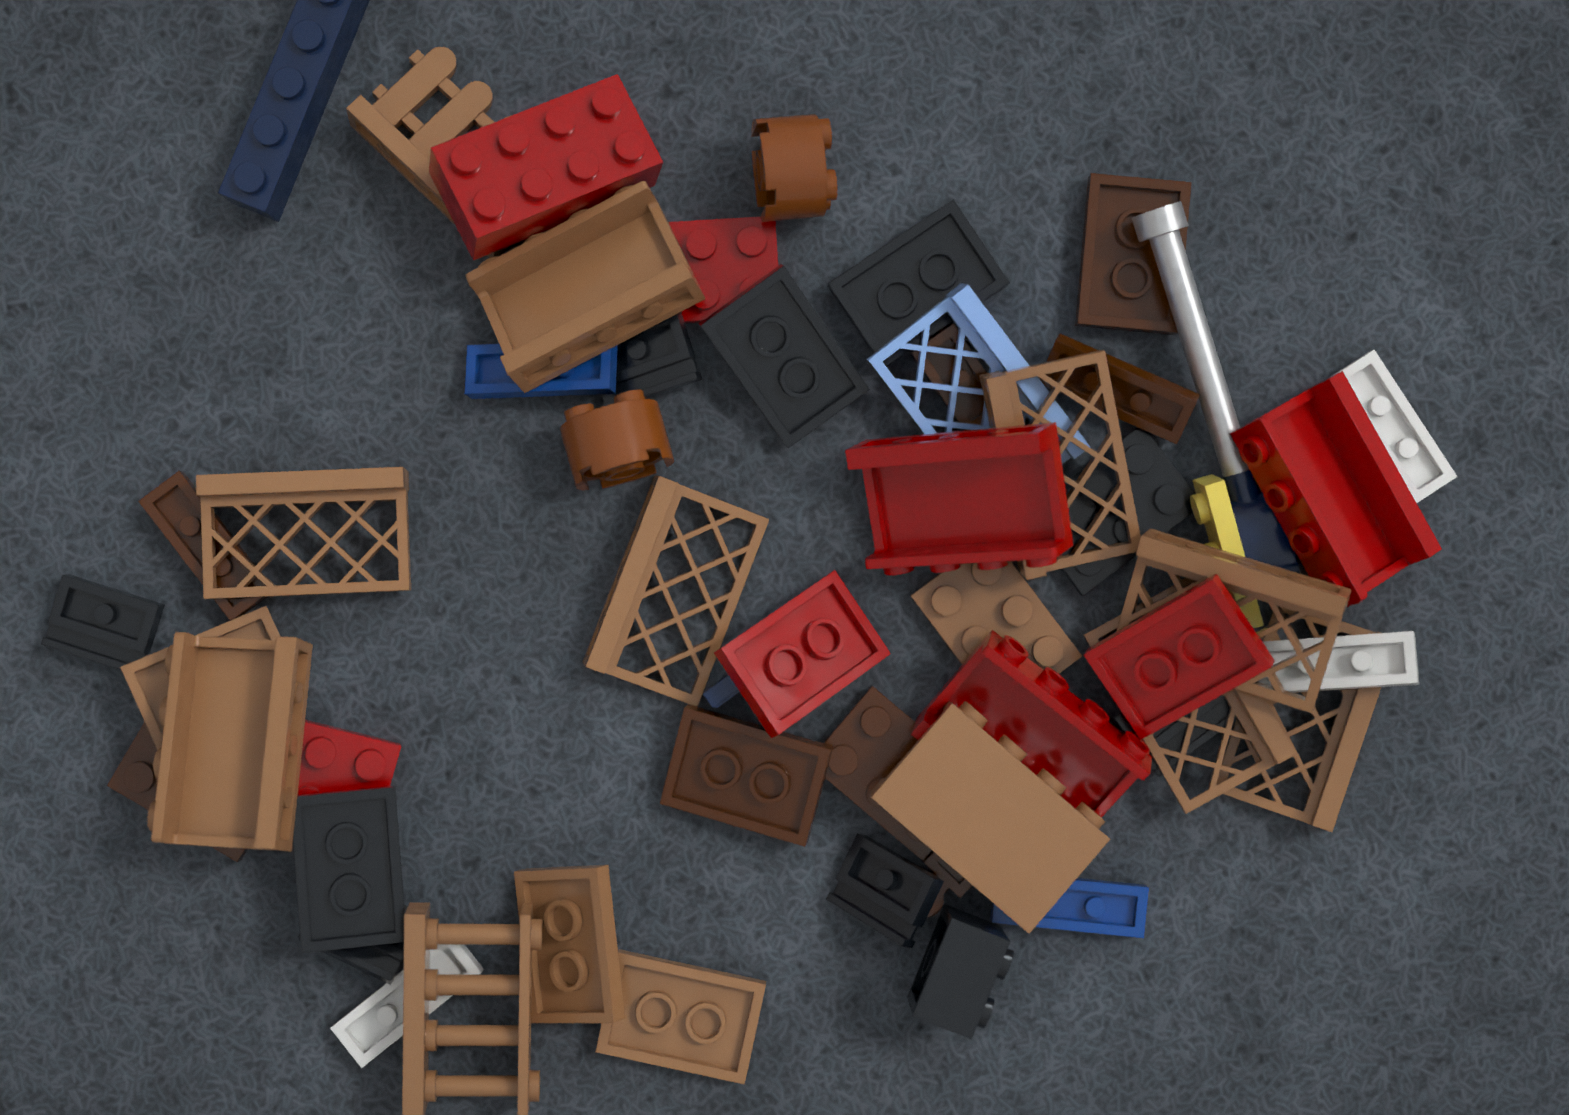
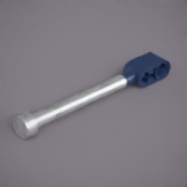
[1132,201,1300,573]

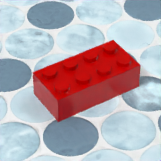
[429,74,663,261]

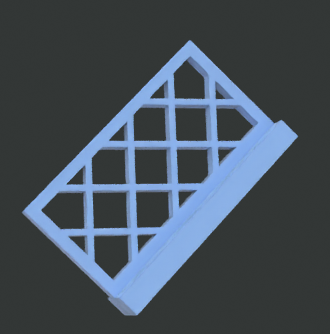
[867,283,1090,464]

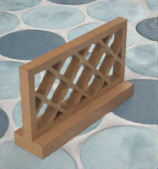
[979,350,1141,580]
[196,467,411,599]
[582,476,769,707]
[1116,528,1352,713]
[1083,578,1297,814]
[1216,607,1381,832]

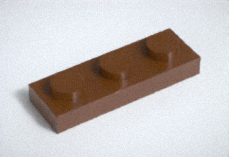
[1039,333,1200,444]
[138,471,267,620]

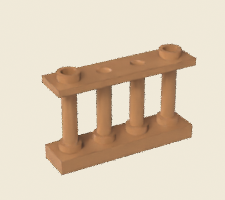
[402,902,543,1115]

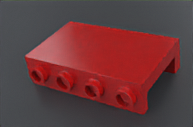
[1230,371,1442,607]
[845,422,1074,576]
[911,630,1152,818]

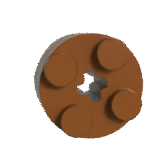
[751,114,837,222]
[560,389,675,490]

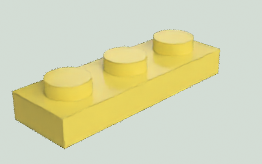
[1190,474,1264,629]

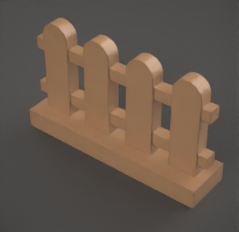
[346,47,512,258]

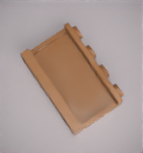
[465,181,706,393]
[147,632,313,852]
[869,701,1110,934]

